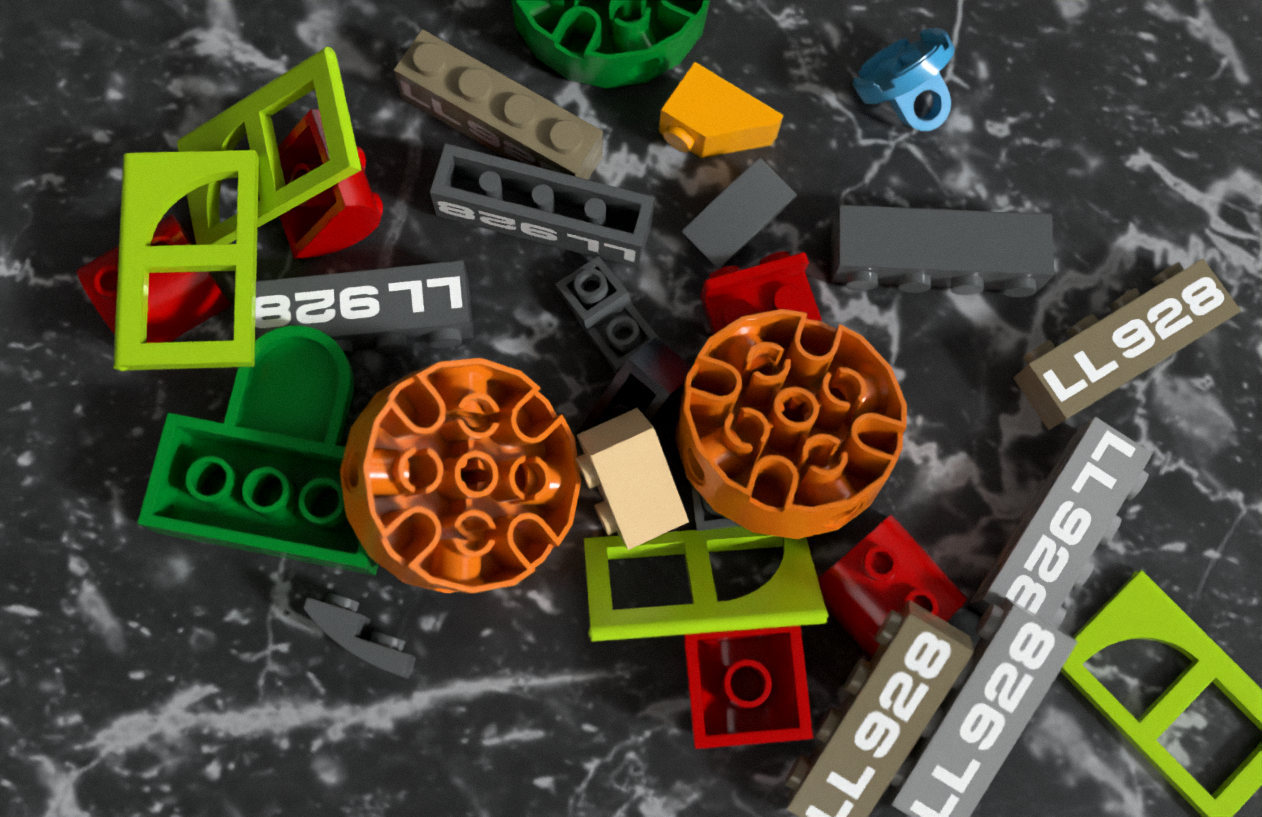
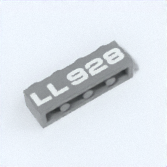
[968,417,1153,627]
[888,596,1077,817]

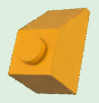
[659,62,784,158]

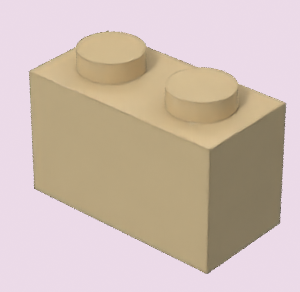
[575,408,689,550]

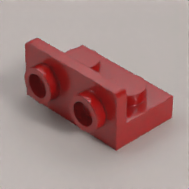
[700,251,822,335]

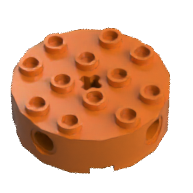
[674,309,907,539]
[340,358,581,593]

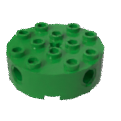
[511,0,710,88]

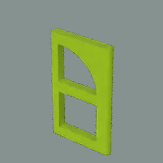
[177,46,361,245]
[113,150,259,371]
[584,527,828,642]
[1060,569,1262,817]

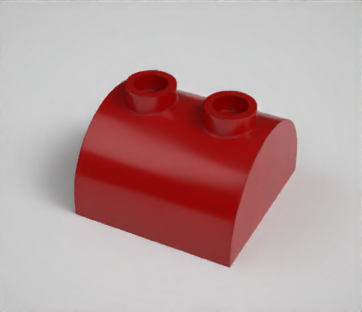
[278,109,383,259]
[76,214,231,343]
[817,514,967,659]
[684,625,813,749]

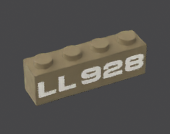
[394,29,603,180]
[1013,258,1241,430]
[784,600,974,817]

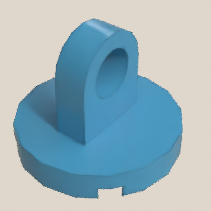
[852,28,955,131]

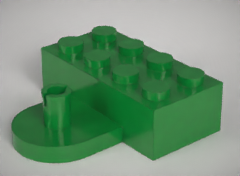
[137,325,378,576]

